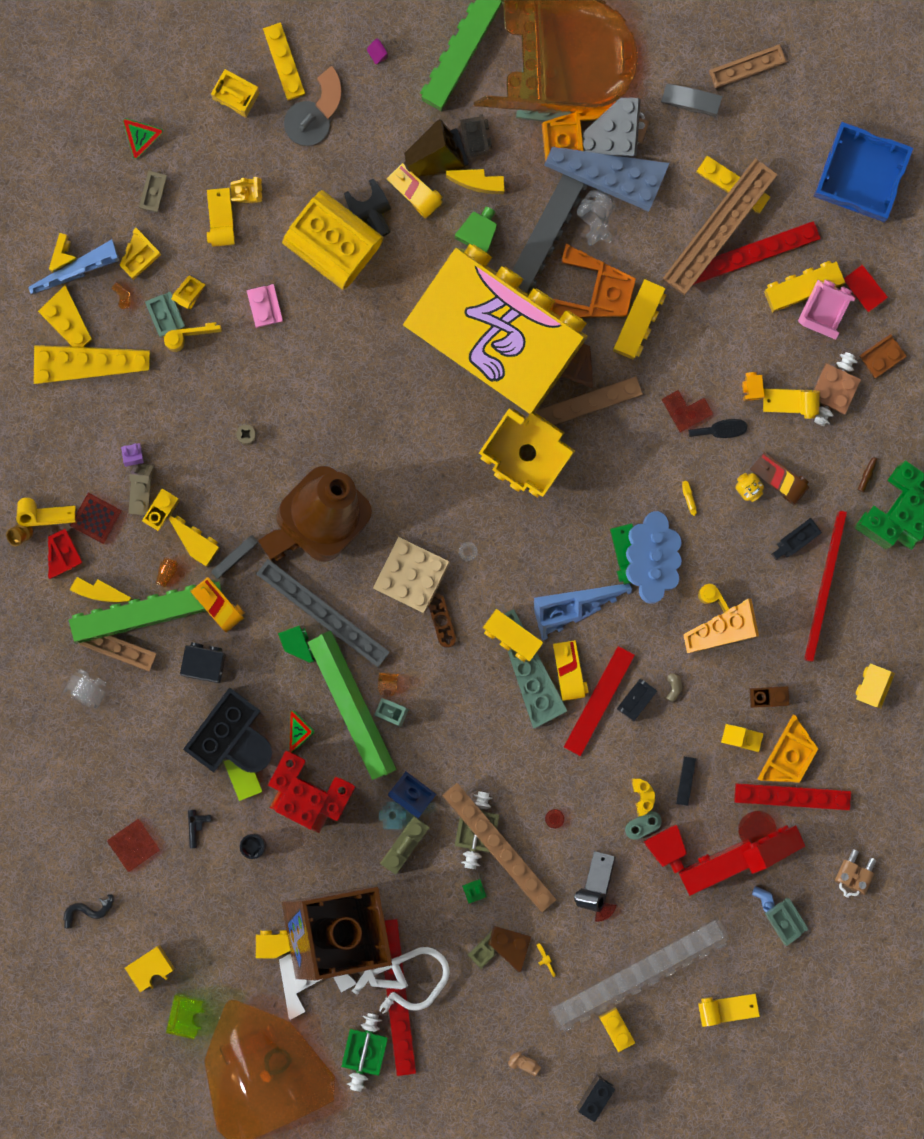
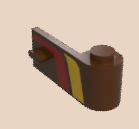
[750,452,810,506]

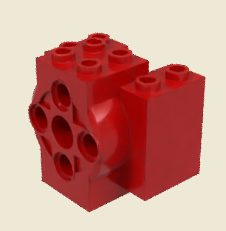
[268,751,357,833]

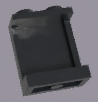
[576,1075,615,1122]

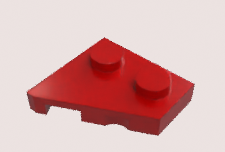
[48,529,83,579]

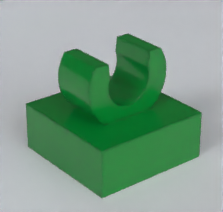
[462,879,487,904]

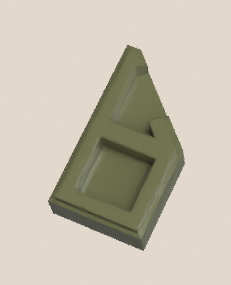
[468,931,495,969]

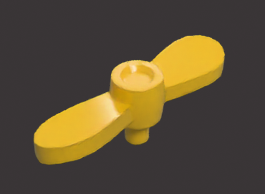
[537,943,556,977]

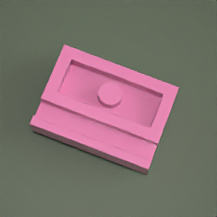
[247,284,283,328]

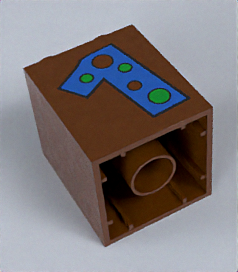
[282,887,392,981]

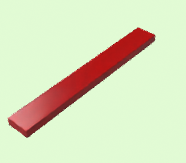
[804,510,847,662]

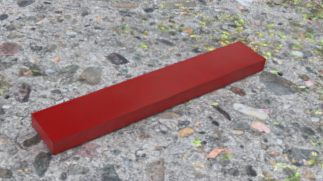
[564,646,635,756]

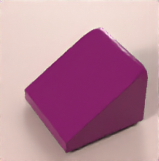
[367,38,388,64]

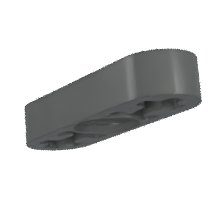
[211,535,259,579]

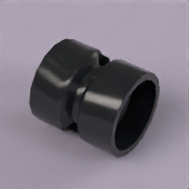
[239,834,266,859]

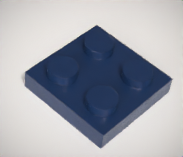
[388,771,436,818]

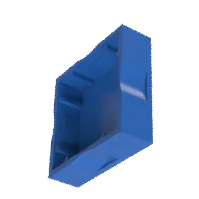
[813,122,913,223]

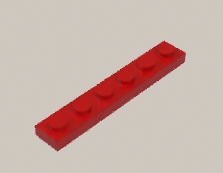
[734,783,851,810]

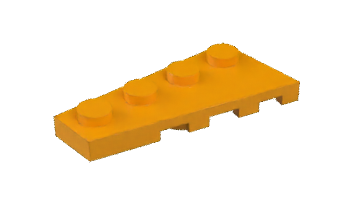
[683,598,759,653]

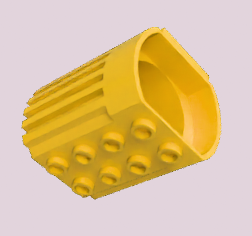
[282,190,384,290]

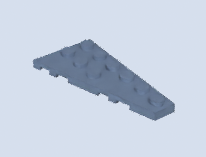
[544,147,669,212]

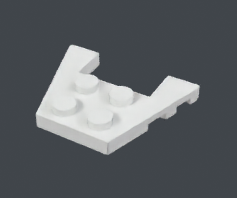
[279,953,357,1020]

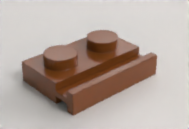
[859,334,907,378]

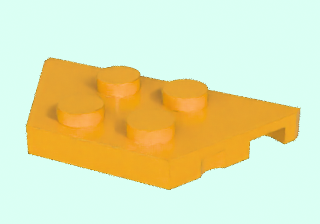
[757,715,818,783]

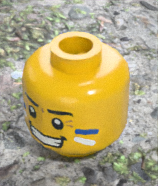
[735,473,764,502]

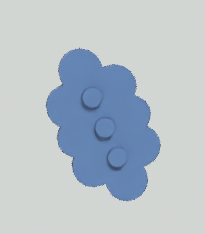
[626,511,682,604]

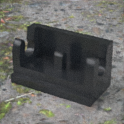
[617,679,657,722]

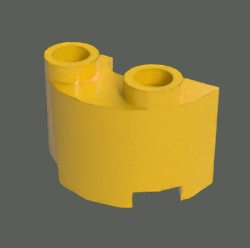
[631,779,655,817]

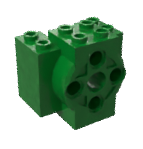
[854,460,924,550]

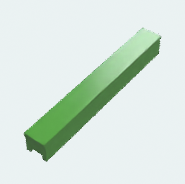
[307,631,397,780]

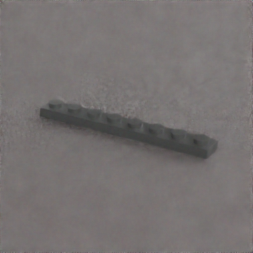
[256,559,390,667]

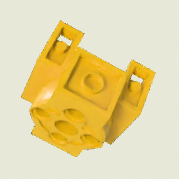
[479,407,575,498]

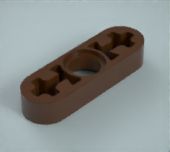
[428,593,456,648]

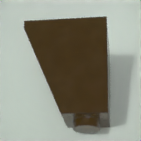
[404,119,465,177]

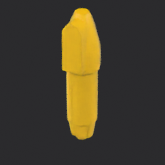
[682,481,697,516]

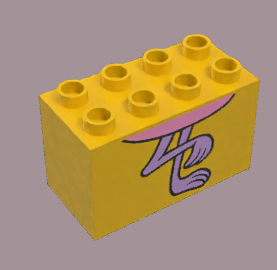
[403,244,588,414]

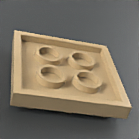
[373,537,450,614]

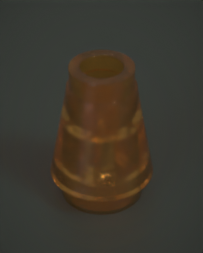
[155,557,178,587]

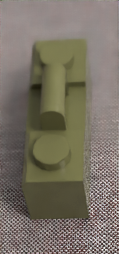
[380,816,429,875]

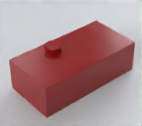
[679,838,751,896]

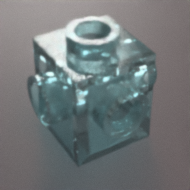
[379,802,406,829]

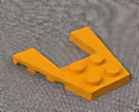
[542,99,616,161]

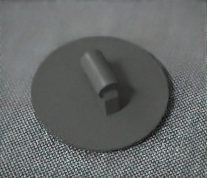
[284,101,330,146]

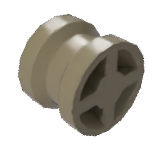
[236,424,256,445]

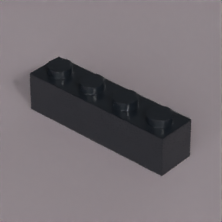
[676,756,696,806]

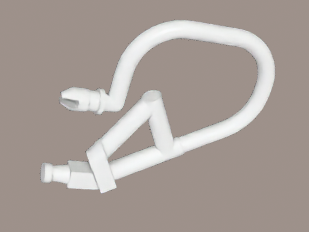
[352,947,450,1014]

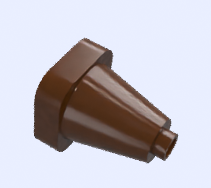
[276,466,372,562]

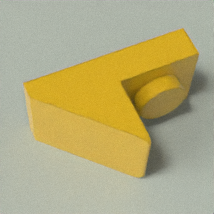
[49,233,77,273]
[171,275,205,309]
[721,724,764,752]

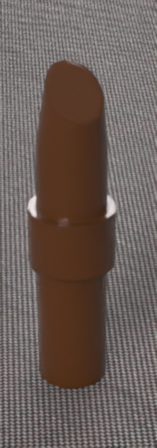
[857,457,877,493]

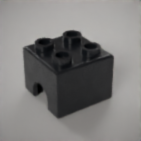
[180,642,226,683]

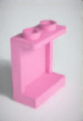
[798,279,856,340]

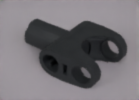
[344,179,391,237]

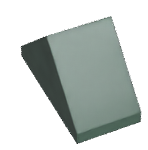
[374,698,409,727]

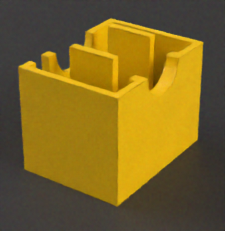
[211,69,260,118]
[125,945,175,992]

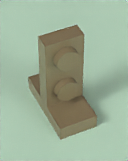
[129,464,154,515]

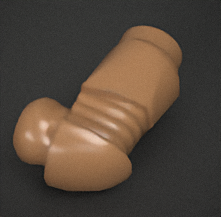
[508,1052,541,1076]

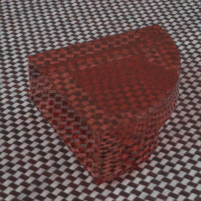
[595,903,617,922]

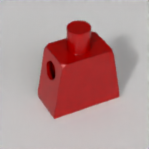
[643,824,686,873]

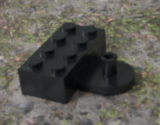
[183,687,272,773]

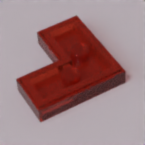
[661,390,713,433]

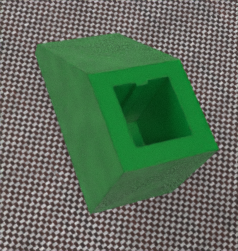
[278,625,314,663]

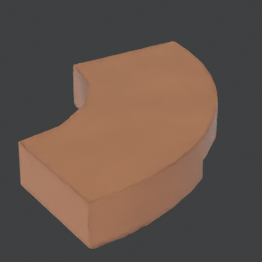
[315,66,341,119]

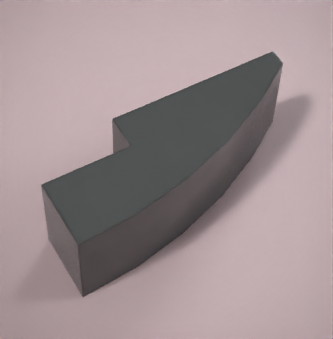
[661,84,723,117]

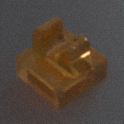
[377,673,398,696]

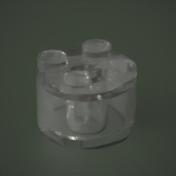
[63,669,108,710]

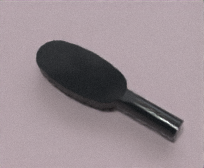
[688,419,747,438]

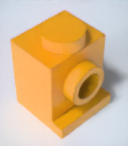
[742,372,764,401]

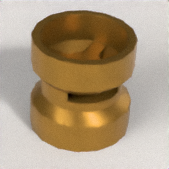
[6,524,33,546]

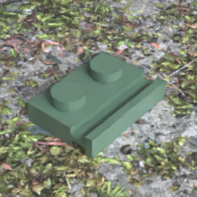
[145,291,185,338]
[765,897,809,946]

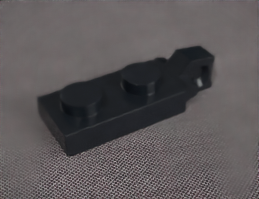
[771,518,822,560]

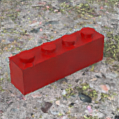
[742,825,805,874]

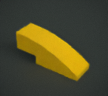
[446,169,504,194]
[70,577,133,603]

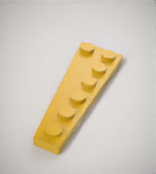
[33,345,150,384]

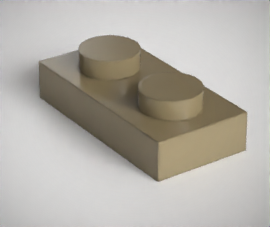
[139,171,167,213]

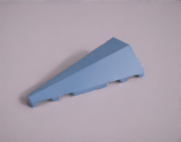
[29,239,119,294]
[534,584,632,640]

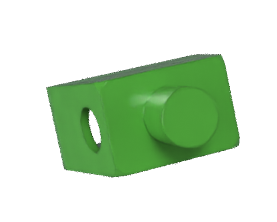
[455,206,497,253]

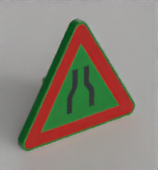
[123,118,163,159]
[289,711,314,753]

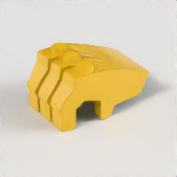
[230,177,262,203]

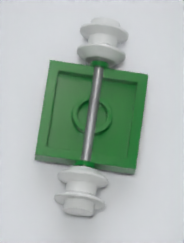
[341,1013,388,1092]

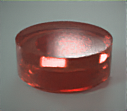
[545,809,564,829]

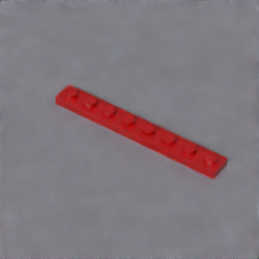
[692,221,820,286]
[384,919,416,1076]

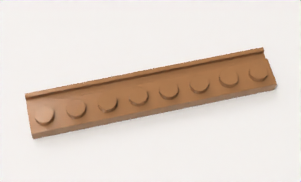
[663,158,777,296]

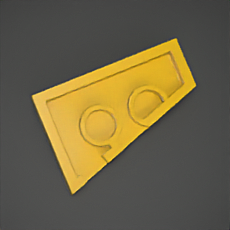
[38,285,92,347]

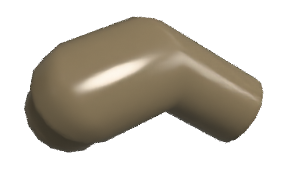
[666,673,683,703]

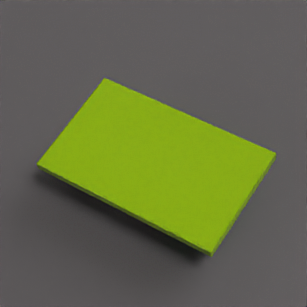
[224,760,262,801]

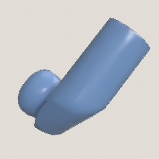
[752,886,775,912]

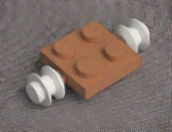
[814,352,861,426]

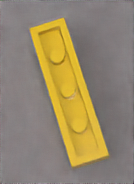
[263,22,305,101]
[696,156,770,214]

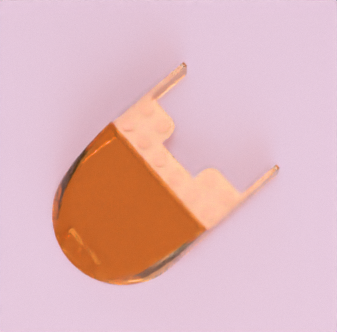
[474,0,638,113]

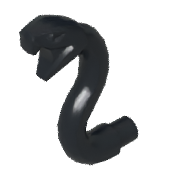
[63,894,114,928]

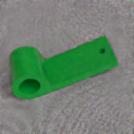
[610,523,633,585]

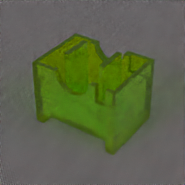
[166,993,206,1039]

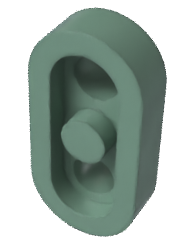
[625,811,662,840]

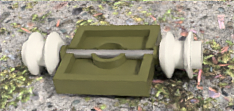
[455,791,499,869]

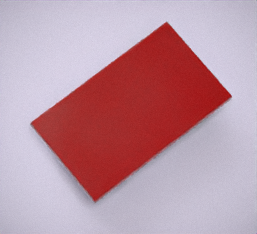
[844,265,888,312]

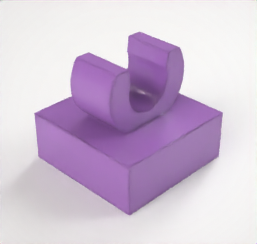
[121,443,144,467]

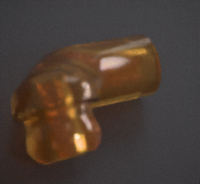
[111,282,131,309]

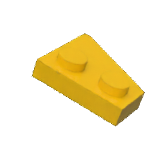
[120,228,161,280]

